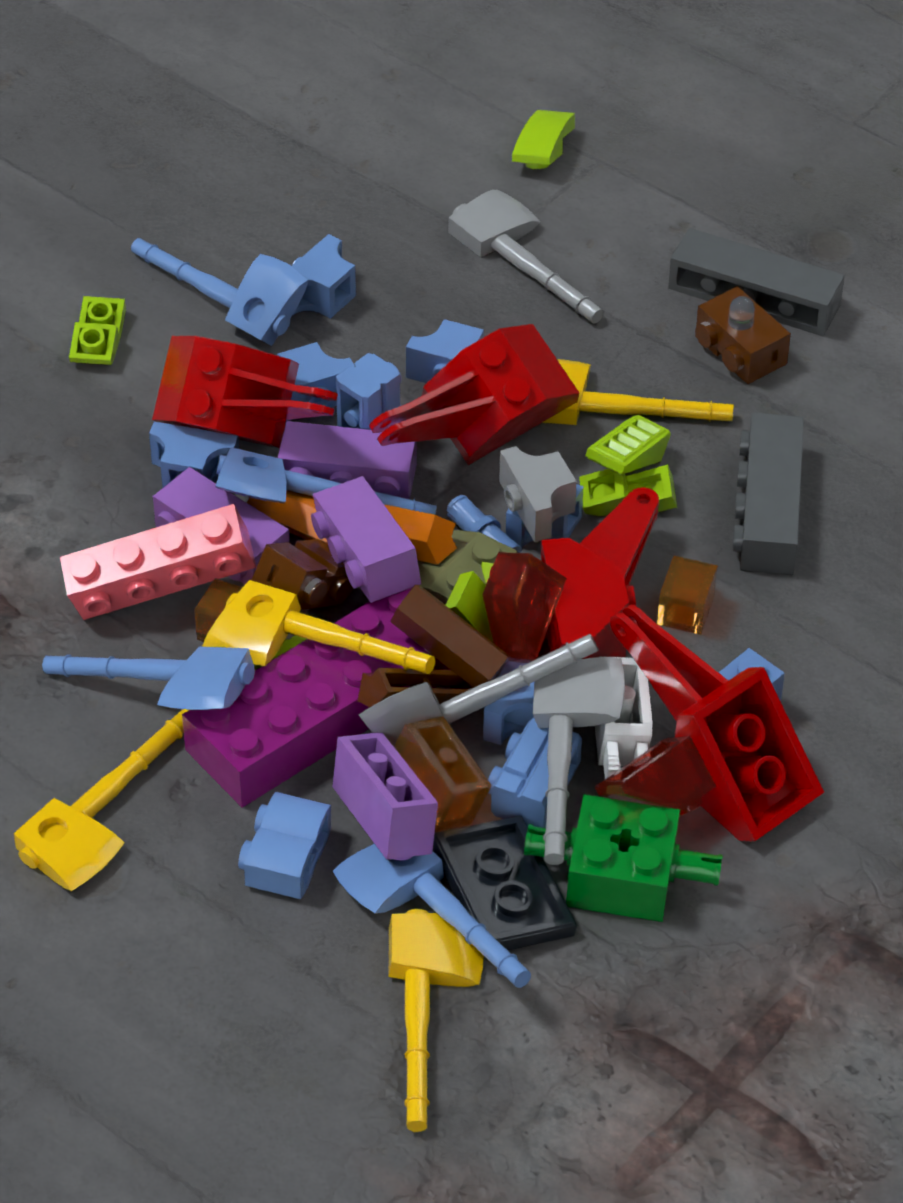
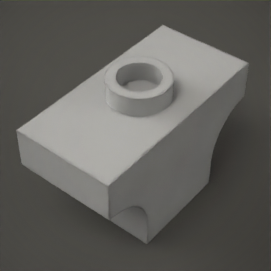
[499,446,577,542]

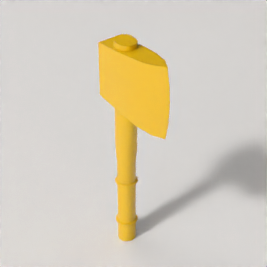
[543,359,734,425]
[202,580,435,674]
[13,709,188,891]
[388,909,484,1132]

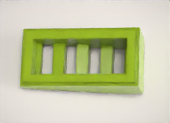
[585,415,671,475]

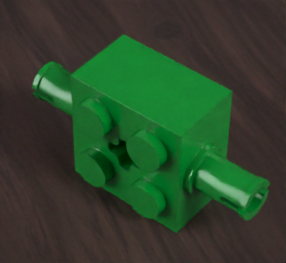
[524,794,723,922]

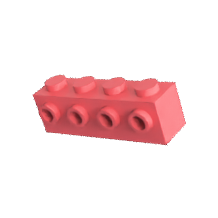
[60,504,257,620]

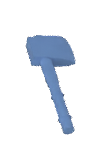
[131,238,309,346]
[215,447,437,515]
[42,646,255,710]
[333,844,531,988]

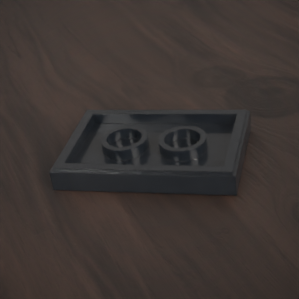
[433,816,577,956]

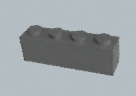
[668,228,845,337]
[732,413,804,575]

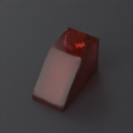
[482,552,567,663]
[595,736,716,815]

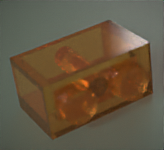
[394,716,492,833]

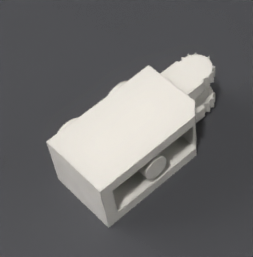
[595,657,653,784]

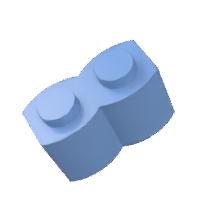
[238,792,331,899]

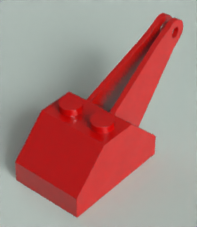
[369,324,580,465]
[152,336,338,448]
[539,487,659,659]
[610,605,824,841]

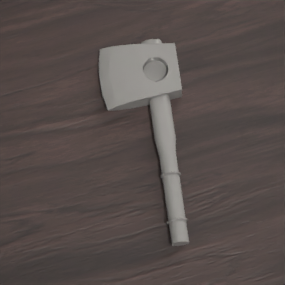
[448,189,604,324]
[359,634,599,761]
[533,657,625,865]

